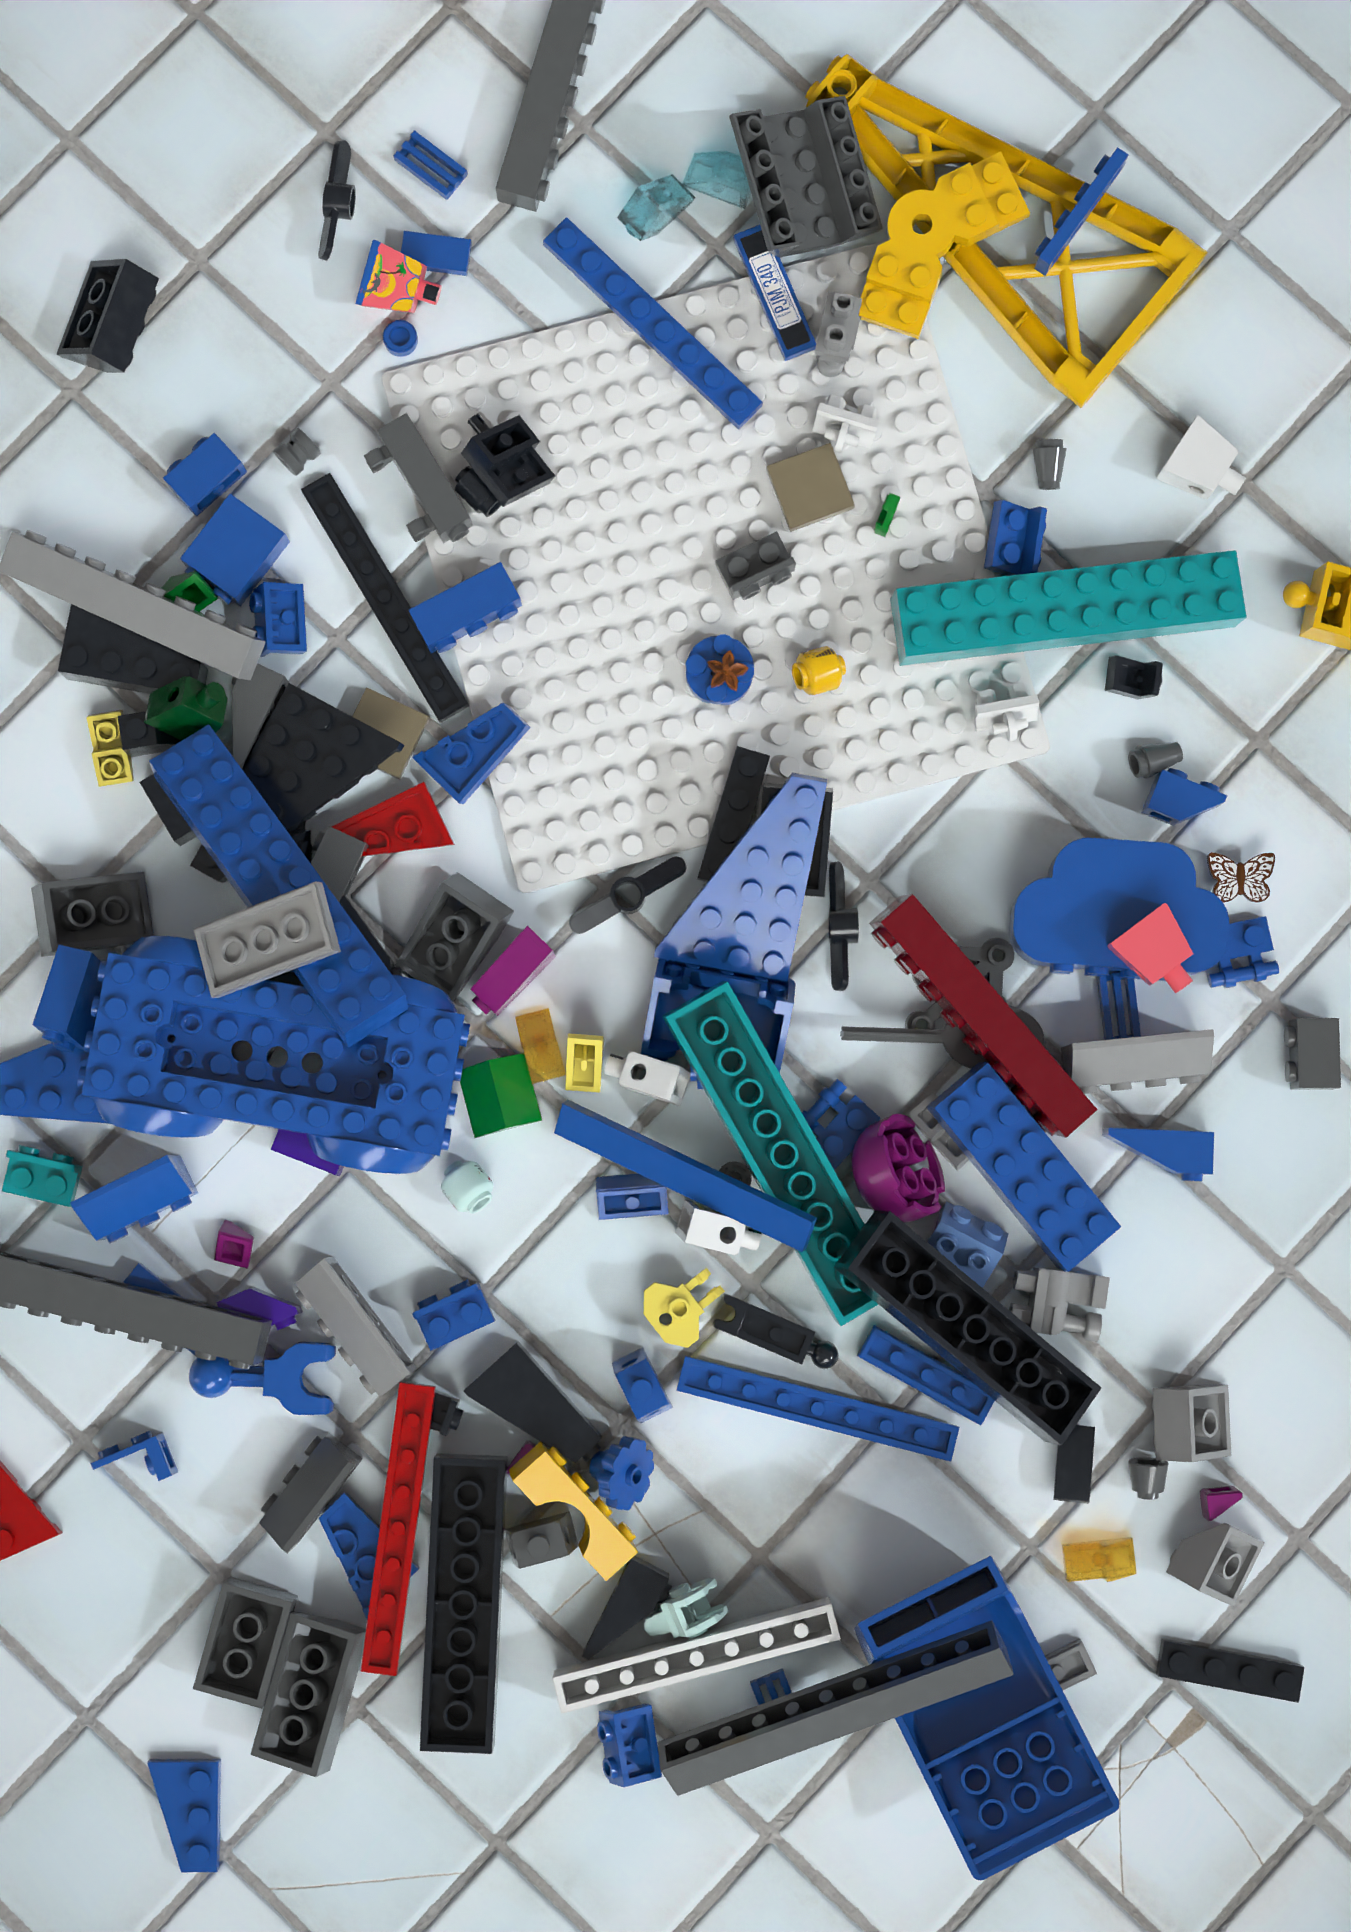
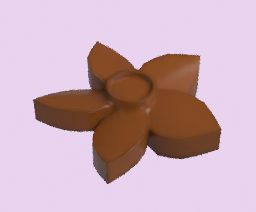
[707,650,749,692]

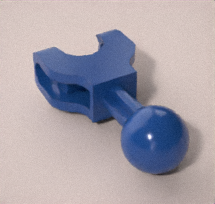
[189,1341,336,1415]

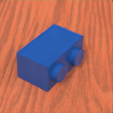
[163,433,247,517]

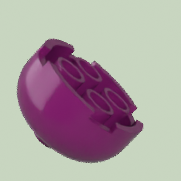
[852,1114,945,1223]

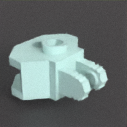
[643,1578,729,1639]

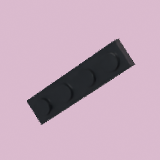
[697,746,770,882]
[1156,1639,1305,1703]

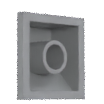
[1166,1523,1264,1607]

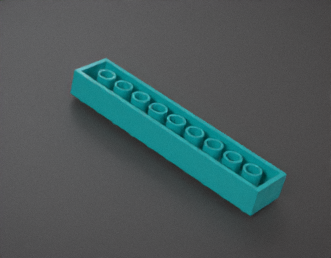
[890,550,1247,666]
[662,981,879,1326]

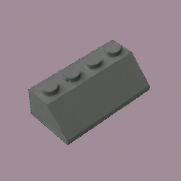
[250,1612,366,1777]

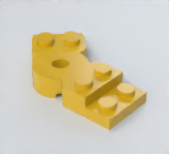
[859,152,1030,339]

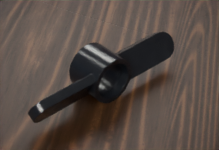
[318,140,356,261]
[569,856,687,934]
[828,861,859,991]

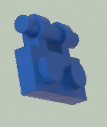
[1207,916,1279,988]
[802,1079,881,1170]

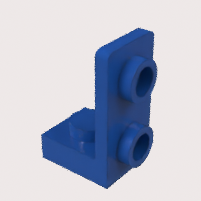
[90,1430,178,1481]

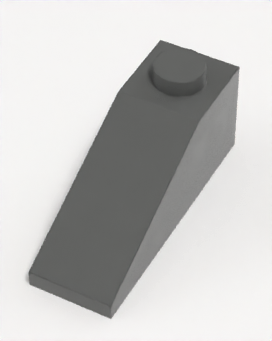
[231,663,289,769]

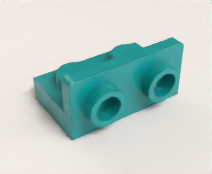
[2,1145,83,1207]

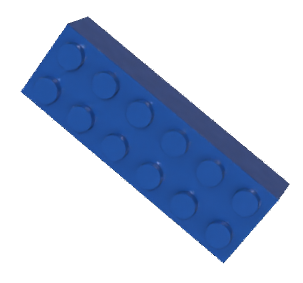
[926,1062,1121,1272]

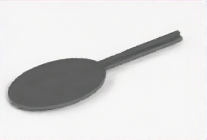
[840,1005,1044,1069]

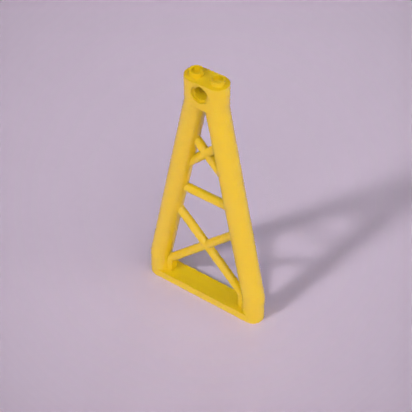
[805,54,1208,408]

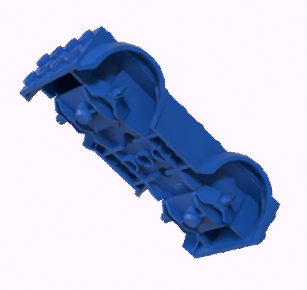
[77,936,470,1174]

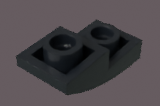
[1053,1425,1095,1504]

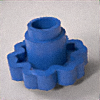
[590,1436,654,1511]

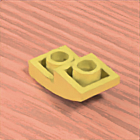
[86,710,134,787]

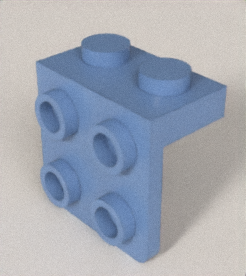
[927,1201,1009,1288]

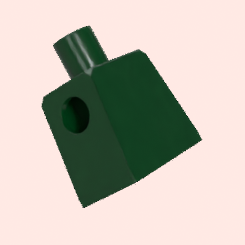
[144,676,228,741]

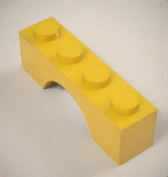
[509,1441,638,1581]

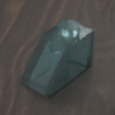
[682,151,751,209]
[617,174,696,241]

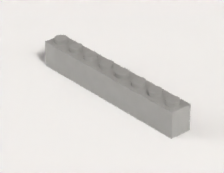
[0,530,266,680]

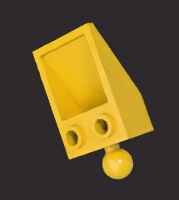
[1283,561,1351,650]

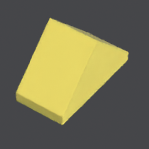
[565,1033,604,1093]

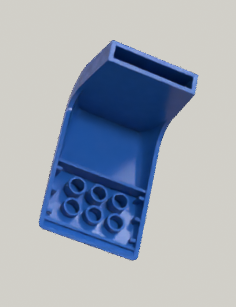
[854,1556,1120,1881]

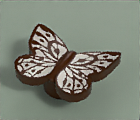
[1207,852,1275,903]

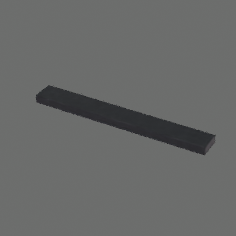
[300,473,469,723]

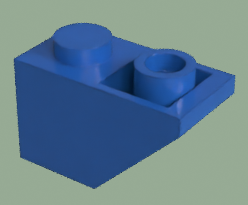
[1141,768,1228,826]

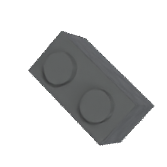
[1284,1018,1341,1090]

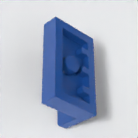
[984,500,1047,576]
[249,582,307,657]
[412,1280,496,1351]
[597,1703,662,1787]

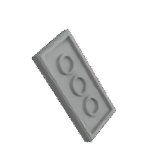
[193,881,341,998]

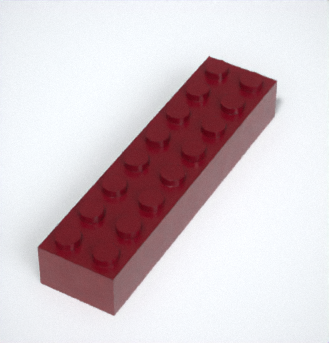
[869,894,1098,1138]

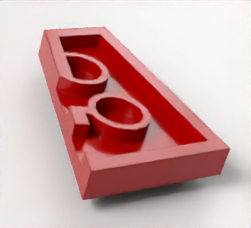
[331,782,455,857]
[0,1461,63,1561]

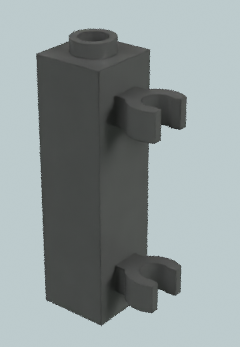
[364,413,473,543]

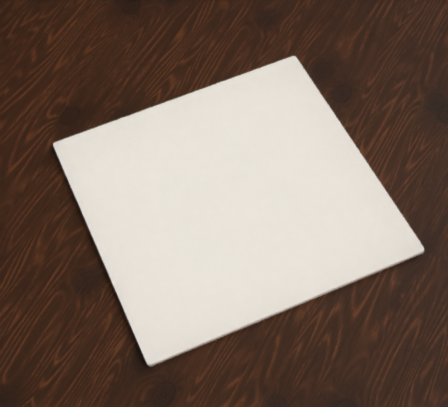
[382,240,1050,893]

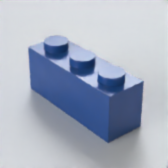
[409,562,522,653]

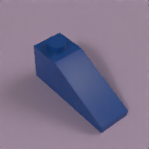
[1102,1128,1214,1181]

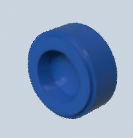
[383,320,418,357]

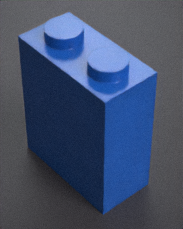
[180,493,290,607]
[32,945,102,1052]

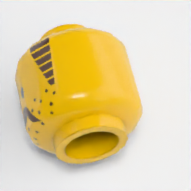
[792,646,846,695]

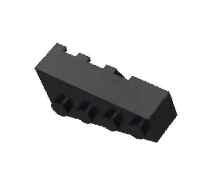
[58,604,208,694]

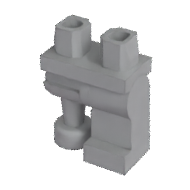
[814,291,862,377]
[1009,1267,1110,1342]

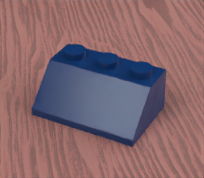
[70,1155,198,1244]

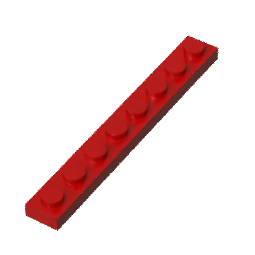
[361,1382,436,1676]

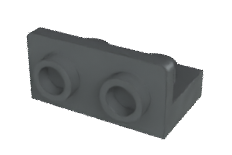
[715,531,796,600]

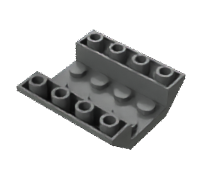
[729,96,883,258]

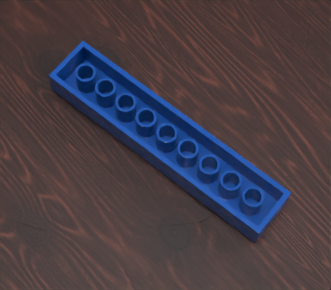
[149,725,409,1048]

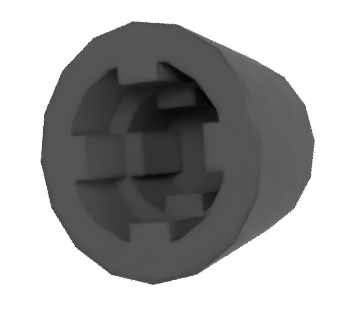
[1128,1457,1169,1500]

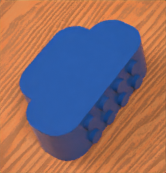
[1009,838,1229,981]

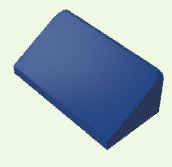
[596,1174,669,1220]

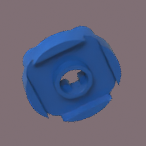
[686,634,754,706]

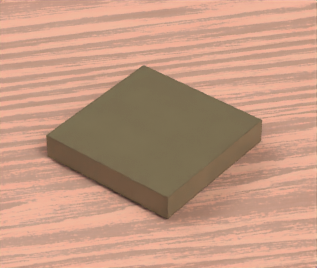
[766,443,855,532]
[352,687,430,779]

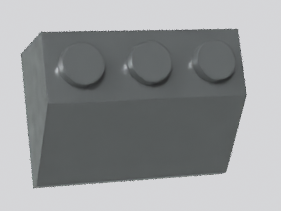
[259,1433,363,1554]

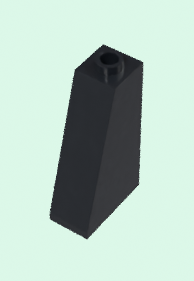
[464,1341,602,1463]

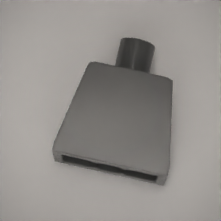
[505,1511,579,1569]

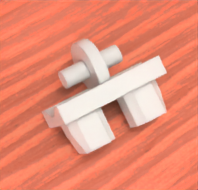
[812,394,879,453]
[974,683,1039,742]

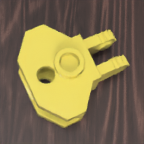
[643,1268,725,1348]

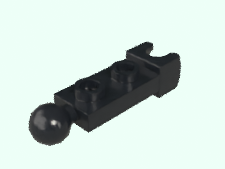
[712,1294,839,1369]

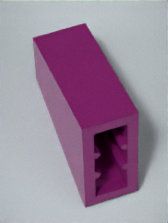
[471,926,556,1016]

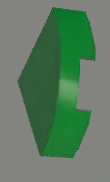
[874,493,901,537]

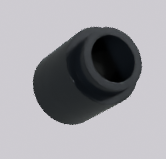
[455,466,502,517]

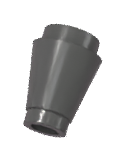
[1032,439,1067,490]
[1128,742,1183,779]

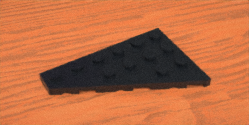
[190,683,405,883]

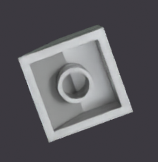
[1151,1385,1231,1462]

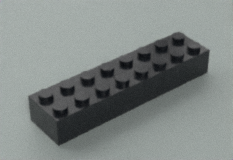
[834,1210,1102,1446]
[420,1453,508,1754]

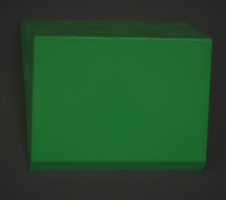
[460,1053,542,1138]

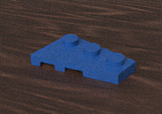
[412,703,531,804]
[319,1491,420,1620]
[147,1759,221,1873]

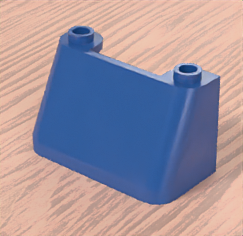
[640,958,796,1073]

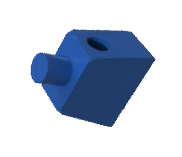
[612,1347,673,1423]

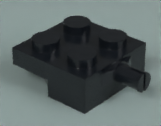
[461,413,555,507]

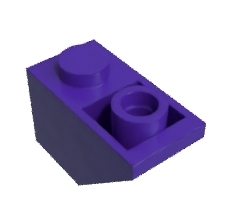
[216,1287,303,1331]

